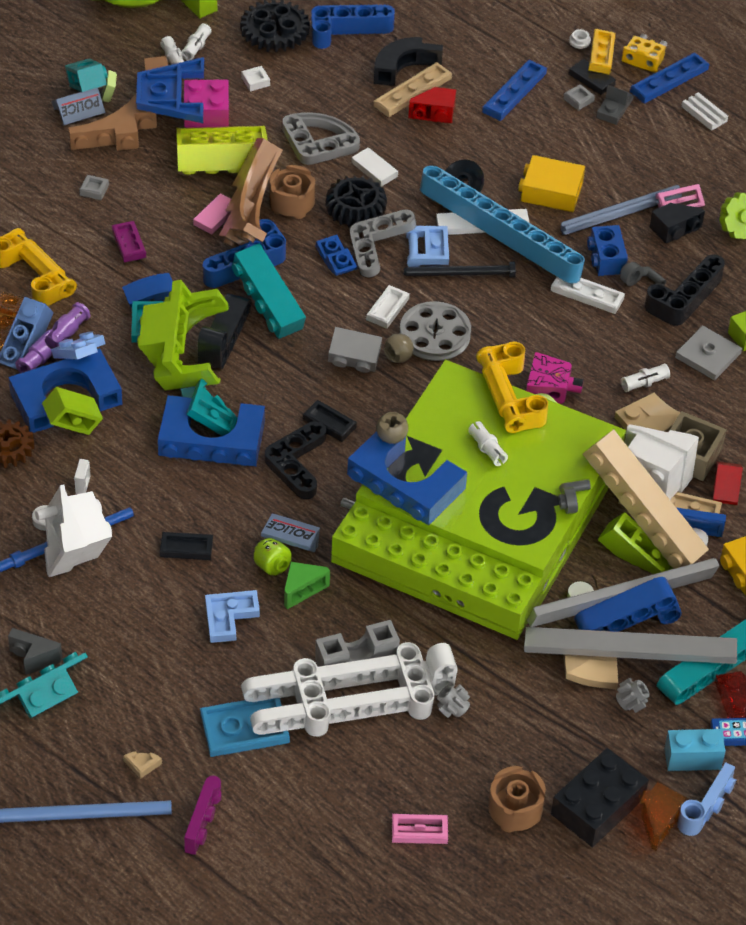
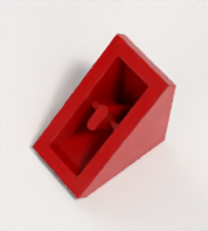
[713,461,743,505]

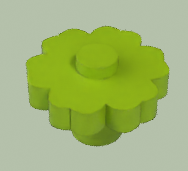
[719,192,746,239]

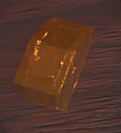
[640,782,686,851]

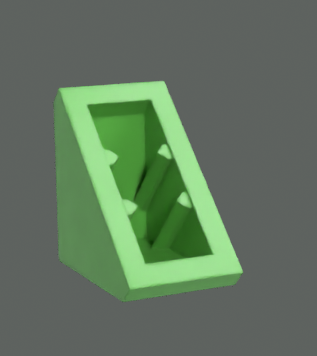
[284,562,330,609]

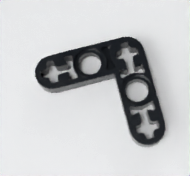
[265,421,326,499]

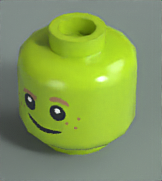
[254,538,292,575]

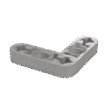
[350,210,416,278]

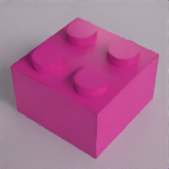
[184,79,229,128]

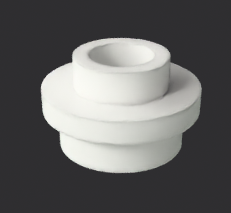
[569,29,591,49]

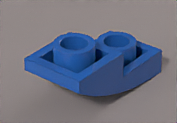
[315,235,357,276]
[122,273,173,308]

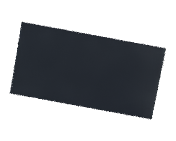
[569,59,616,95]
[303,400,357,442]
[160,532,213,560]

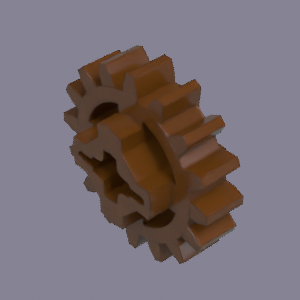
[0,419,35,468]

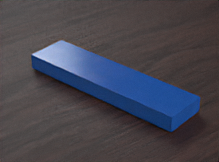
[630,52,709,104]
[482,60,547,121]

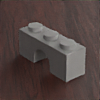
[315,620,400,667]

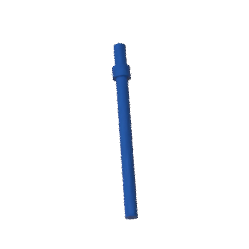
[0,507,134,572]

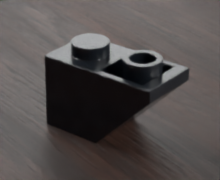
[650,203,705,244]

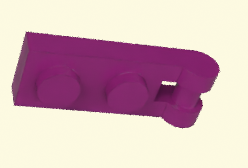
[184,776,222,855]

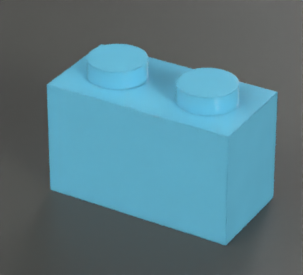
[664,729,726,771]

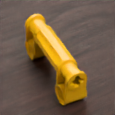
[0,228,77,307]
[476,342,548,433]

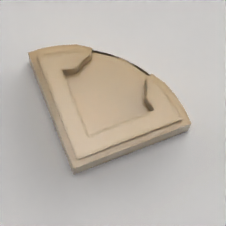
[123,751,162,779]

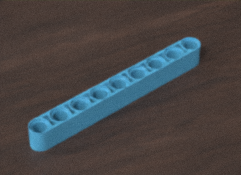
[420,166,585,283]

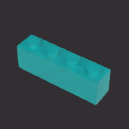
[232,243,306,339]

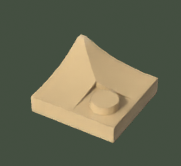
[614,393,680,432]
[563,654,618,689]

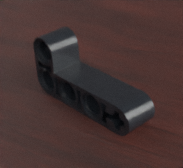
[645,255,725,326]
[198,293,251,369]

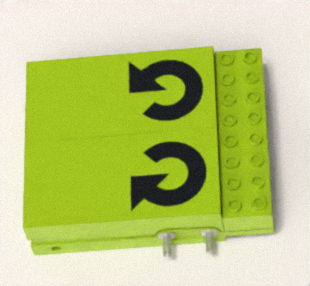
[331,359,626,640]

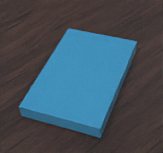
[200,698,290,757]

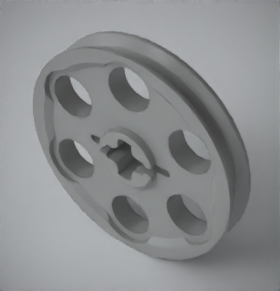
[400,301,471,361]

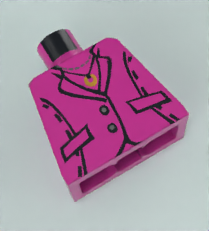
[526,352,584,404]

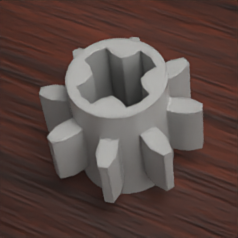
[616,678,649,713]
[437,684,470,718]

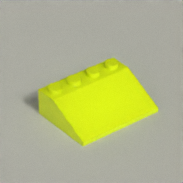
[176,126,268,174]

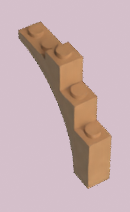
[69,56,168,151]
[219,138,283,248]

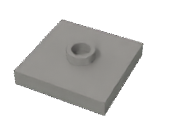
[675,326,742,380]

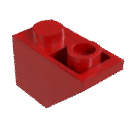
[408,87,456,124]

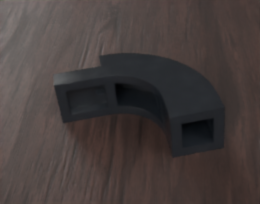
[374,37,443,86]

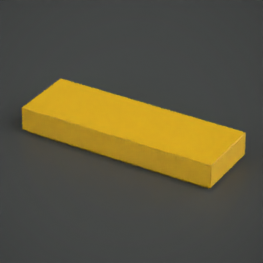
[589,29,616,75]

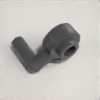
[620,262,666,286]
[558,479,591,514]

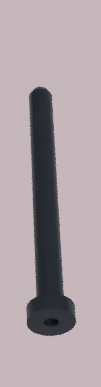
[404,262,516,278]

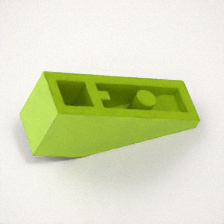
[598,512,673,574]

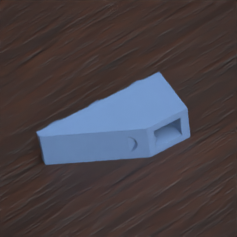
[0,297,54,370]

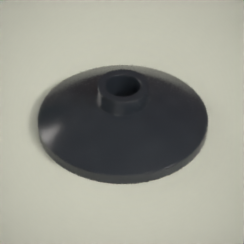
[445,159,484,192]

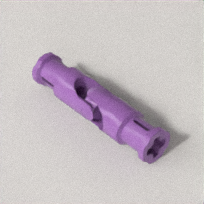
[15,302,91,373]

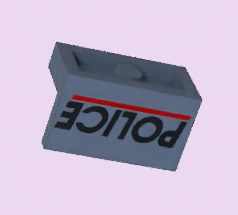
[51,88,106,125]
[261,513,320,552]

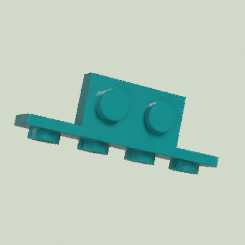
[0,652,88,718]

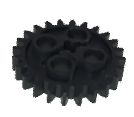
[240,0,310,52]

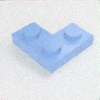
[51,331,106,359]
[205,590,260,643]

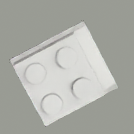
[625,424,699,499]
[35,485,112,577]

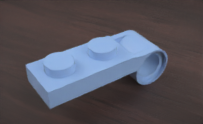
[677,762,736,836]

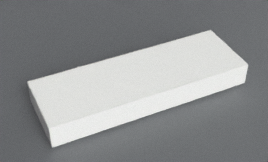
[551,277,625,314]

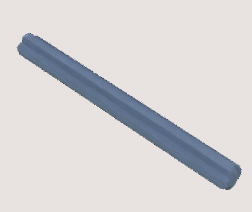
[560,185,682,235]

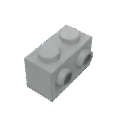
[328,327,382,373]

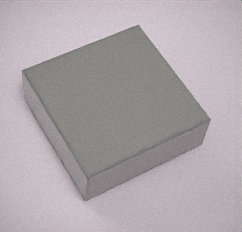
[564,84,595,110]
[80,175,109,200]

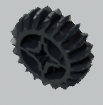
[325,175,387,228]

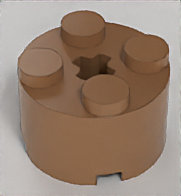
[270,165,315,219]
[488,766,546,833]

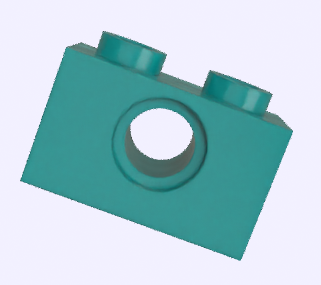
[65,59,108,92]

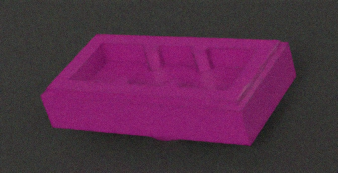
[112,221,146,262]

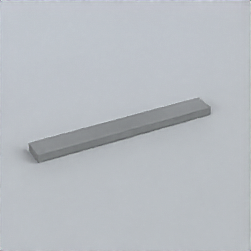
[527,558,720,628]
[524,627,737,664]

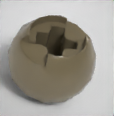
[384,333,414,364]
[376,412,409,444]

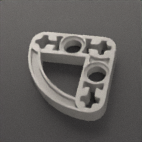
[282,112,360,165]

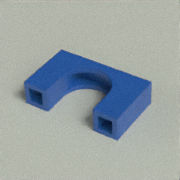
[8,349,122,433]
[158,395,265,466]
[347,431,467,526]

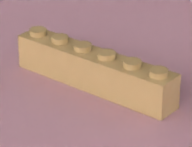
[583,429,709,569]

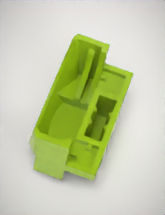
[137,280,229,391]

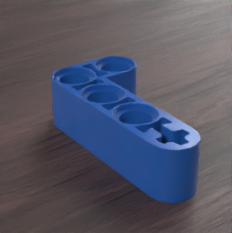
[311,5,395,49]
[203,219,286,288]
[574,577,681,632]

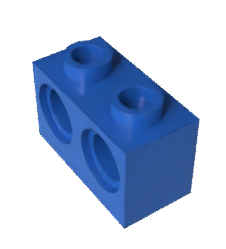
[587,225,628,276]

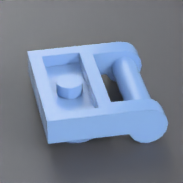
[406,226,449,267]

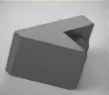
[596,85,634,125]
[8,628,63,675]

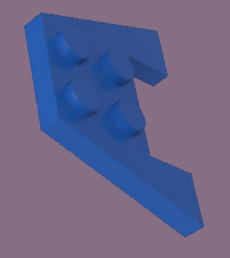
[136,57,204,123]

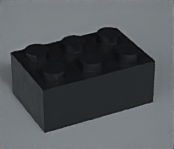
[551,748,649,848]

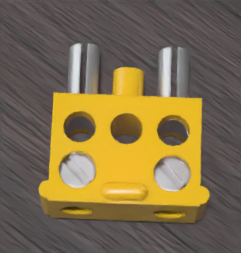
[622,34,667,72]

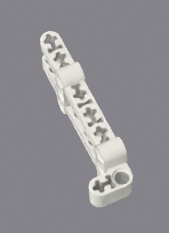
[241,642,457,736]

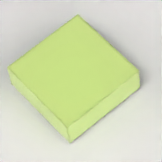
[102,70,117,102]

